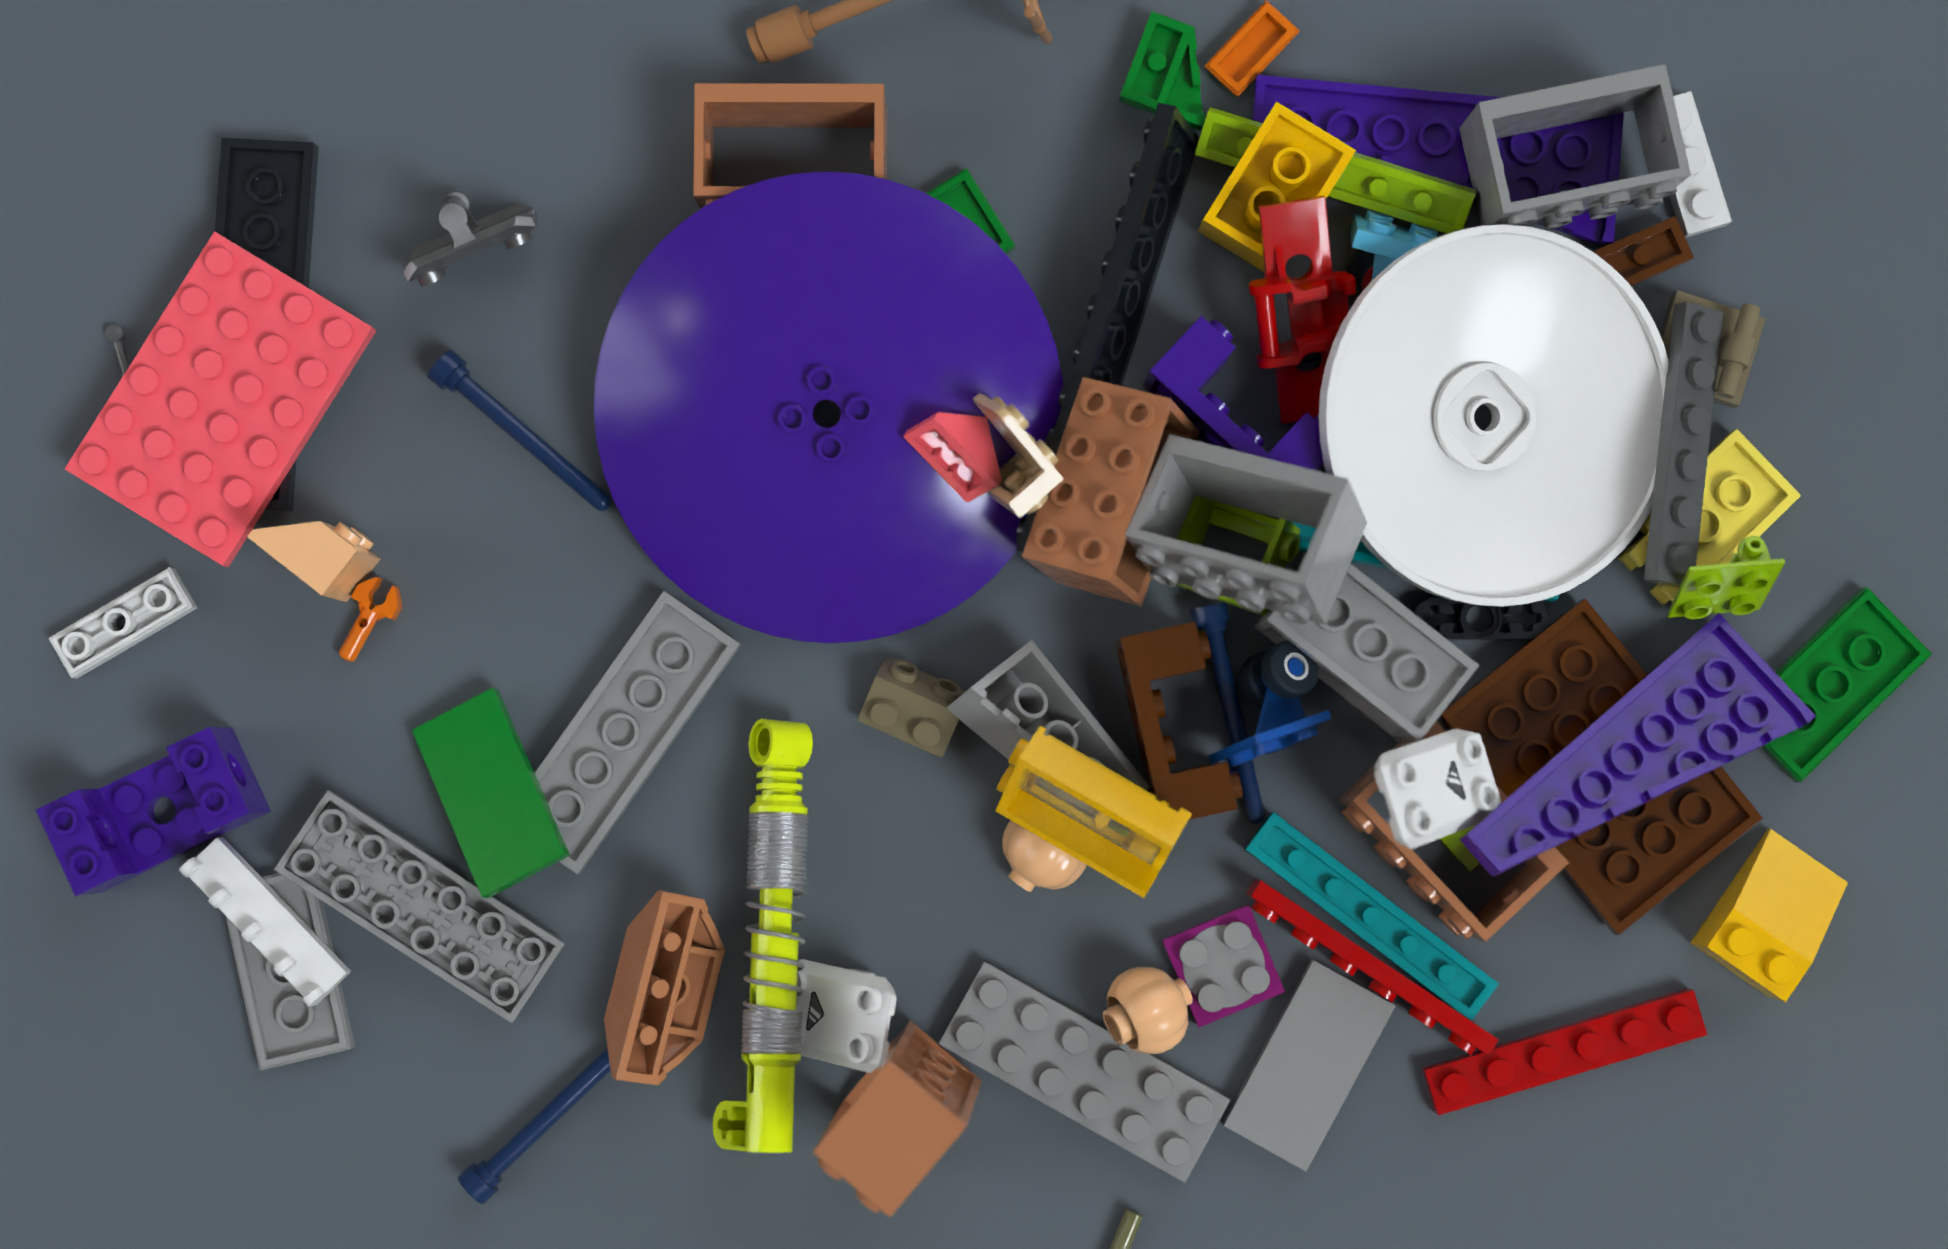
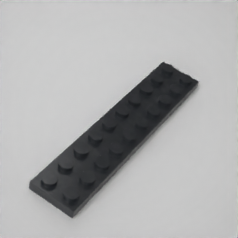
[1016,103,1200,554]

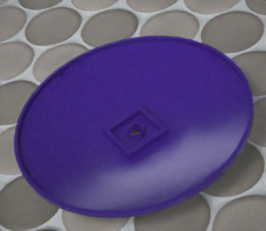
[594,172,1063,643]

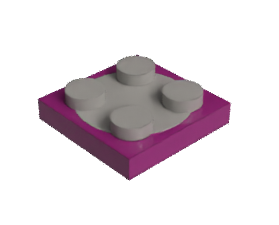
[1161,904,1285,1028]

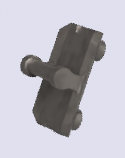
[403,190,537,287]

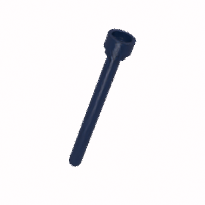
[427,350,611,511]
[1189,602,1265,824]
[458,1048,611,1204]

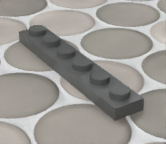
[1644,302,1724,588]

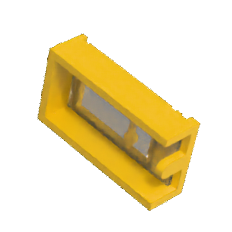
[995,726,1192,898]

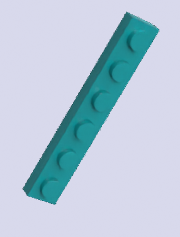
[1243,812,1499,1021]

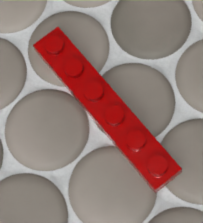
[1246,879,1499,1055]
[1421,988,1708,1116]

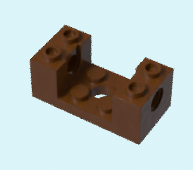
[1115,621,1243,820]

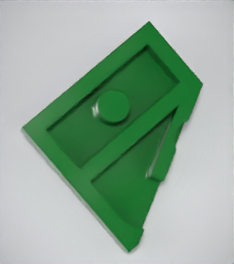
[1118,11,1205,131]

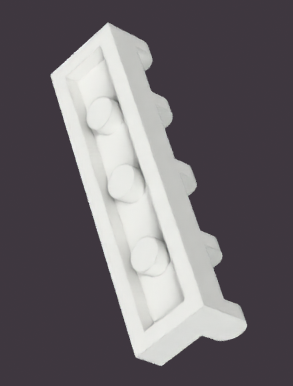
[179,837,351,1007]

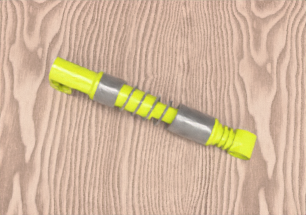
[713,719,813,1153]

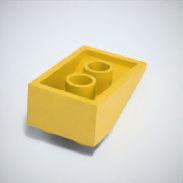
[1198,101,1356,273]
[1690,829,1848,1002]

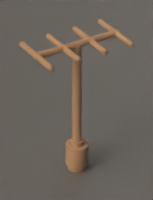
[746,0,1053,64]

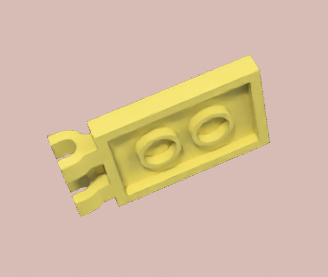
[1618,428,1801,605]

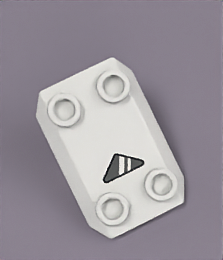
[1374,729,1501,849]
[796,959,897,1073]

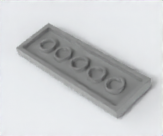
[535,591,741,874]
[938,960,1230,1183]

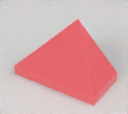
[903,412,1002,503]

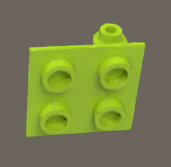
[1667,536,1785,620]

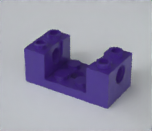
[1143,316,1324,471]
[36,727,271,896]

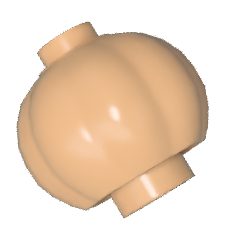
[1002,820,1086,892]
[1103,967,1193,1054]

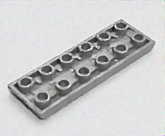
[274,790,565,1023]

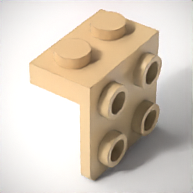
[972,393,1063,518]

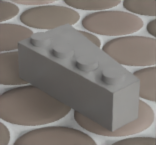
[946,640,1150,817]

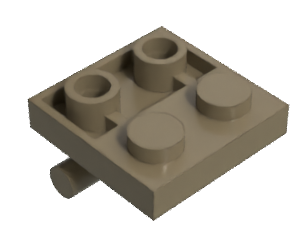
[1660,290,1766,409]

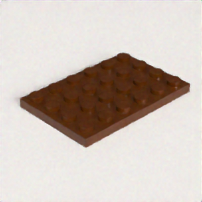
[1439,598,1763,935]

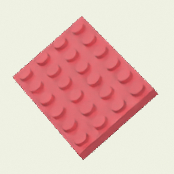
[65,231,377,568]

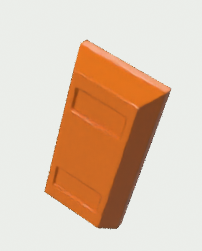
[1204,0,1300,98]

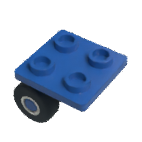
[1208,640,1332,767]

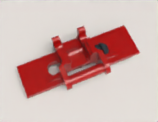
[1249,196,1356,424]

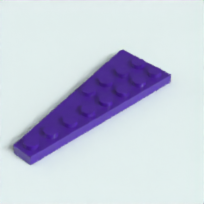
[1252,75,1624,246]
[1460,613,1816,877]

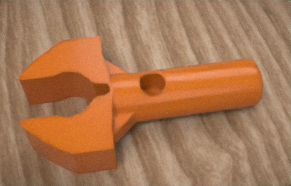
[339,577,402,662]

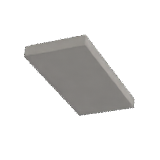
[225,873,356,1071]
[1222,959,1396,1172]

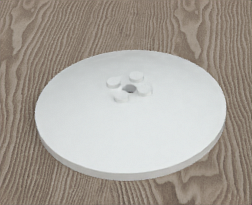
[1319,224,1669,606]

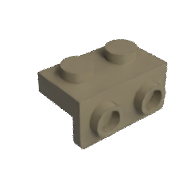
[857,657,966,758]

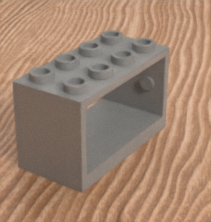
[1459,64,1691,229]
[1125,434,1367,625]
[1253,563,1480,743]

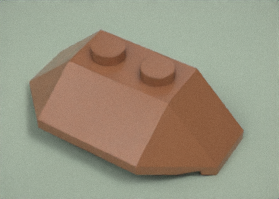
[604,890,725,1086]

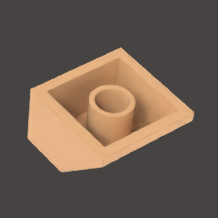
[247,521,381,602]

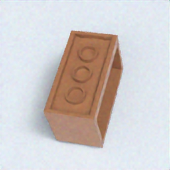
[694,83,887,209]
[1022,377,1200,607]
[1338,721,1569,942]
[813,1020,982,1217]

